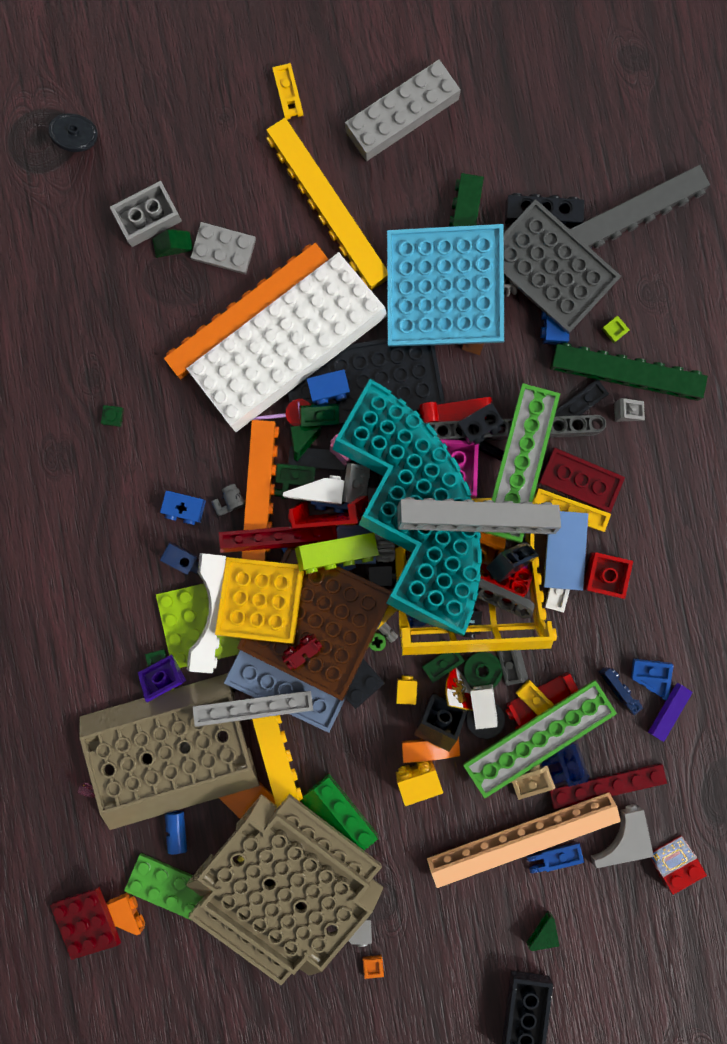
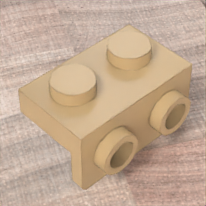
[510,764,555,800]

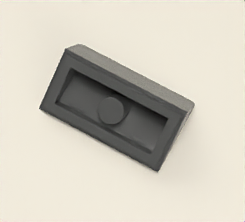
[497,650,528,686]

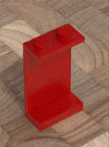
[288,495,369,528]
[505,672,578,730]

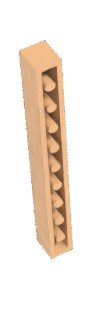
[427,792,621,888]

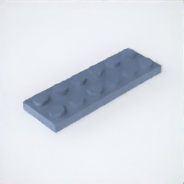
[224,650,346,733]

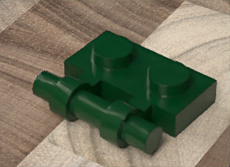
[274,464,316,501]

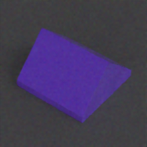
[138,654,186,702]

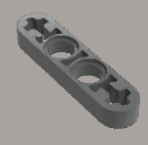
[477,578,535,618]

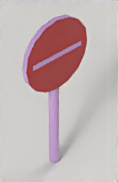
[251,399,311,426]

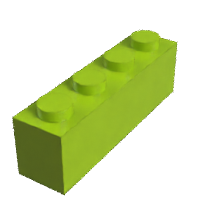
[295,533,379,574]

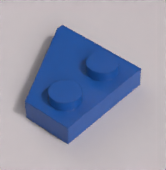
[631,659,673,700]

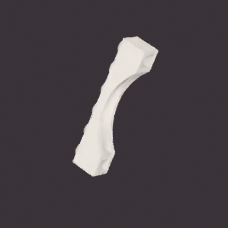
[187,553,226,673]

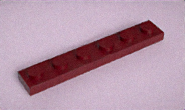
[219,525,337,553]
[549,763,667,809]

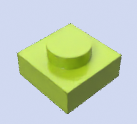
[602,316,630,343]

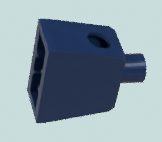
[160,541,199,575]

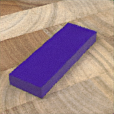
[648,683,693,742]

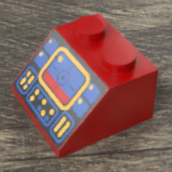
[650,835,707,895]

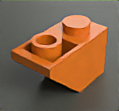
[106,893,145,935]

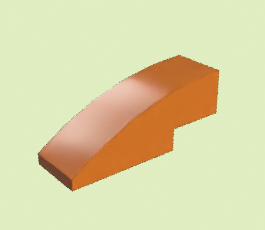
[402,737,460,763]

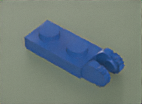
[526,842,584,873]

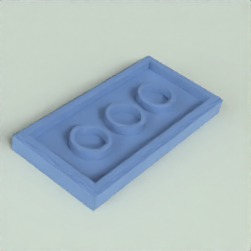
[543,511,588,590]

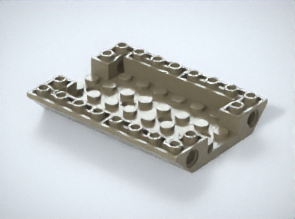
[79,673,260,830]

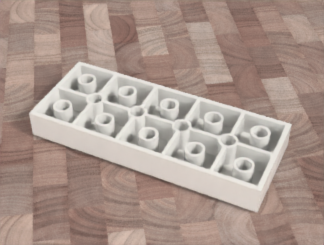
[186,252,387,432]

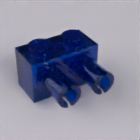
[542,740,589,787]

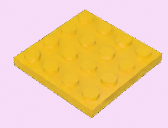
[215,557,304,644]

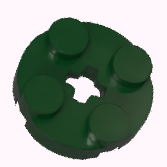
[463,652,502,688]

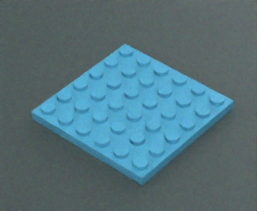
[387,224,504,346]

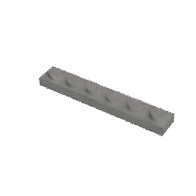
[193,691,313,727]

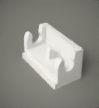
[470,684,498,729]

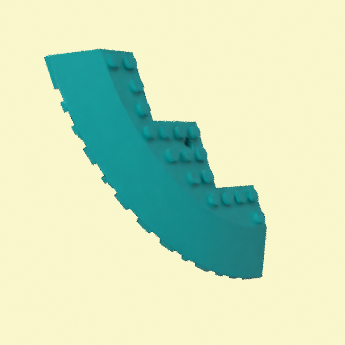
[332,379,482,636]

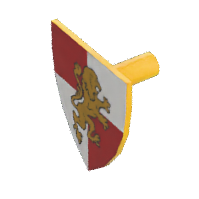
[445,668,473,711]

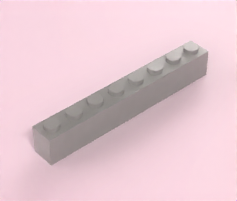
[397,497,561,534]

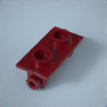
[282,633,323,670]

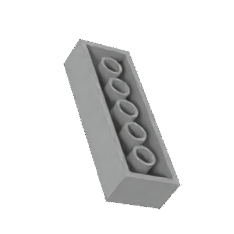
[345,60,461,162]

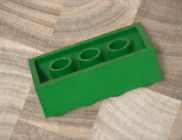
[301,774,378,850]

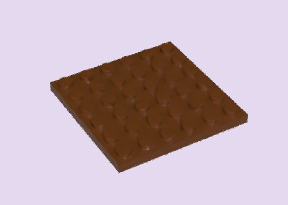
[237,547,392,701]

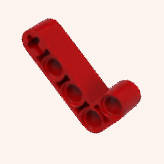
[419,397,493,423]
[478,563,532,606]

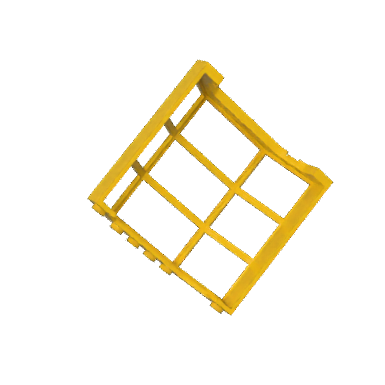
[395,498,557,655]

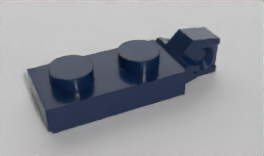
[599,667,643,715]

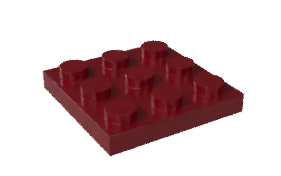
[50,887,121,960]

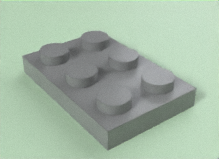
[191,222,256,275]

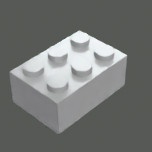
[110,181,182,247]

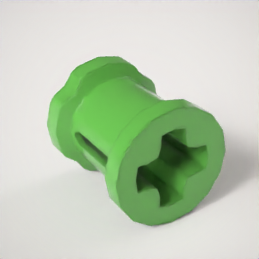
[370,633,386,651]

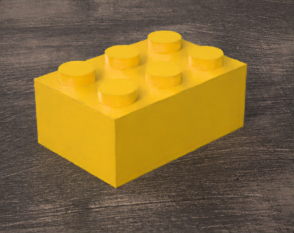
[396,761,443,806]

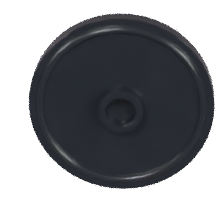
[49,114,98,152]

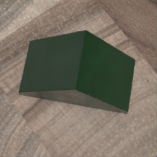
[152,229,193,258]
[290,425,321,461]
[526,911,559,951]

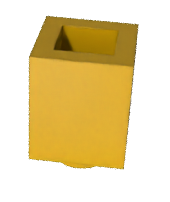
[396,675,417,705]

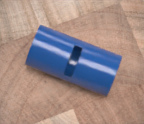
[164,811,187,855]

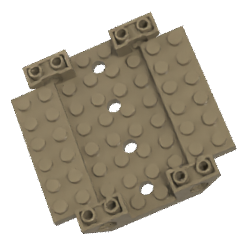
[186,794,383,985]

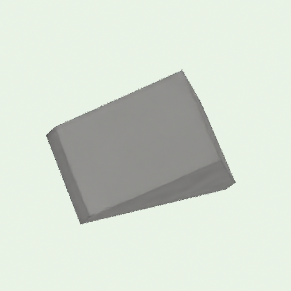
[614,398,645,422]

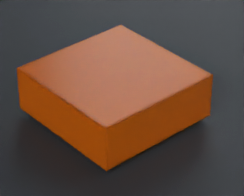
[363,955,384,979]

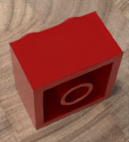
[583,552,633,599]

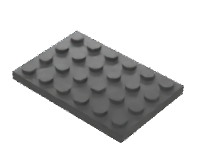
[504,199,621,334]

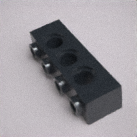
[505,193,584,228]

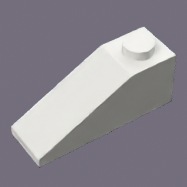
[283,475,345,505]

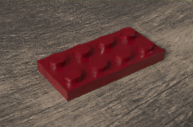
[539,448,625,513]

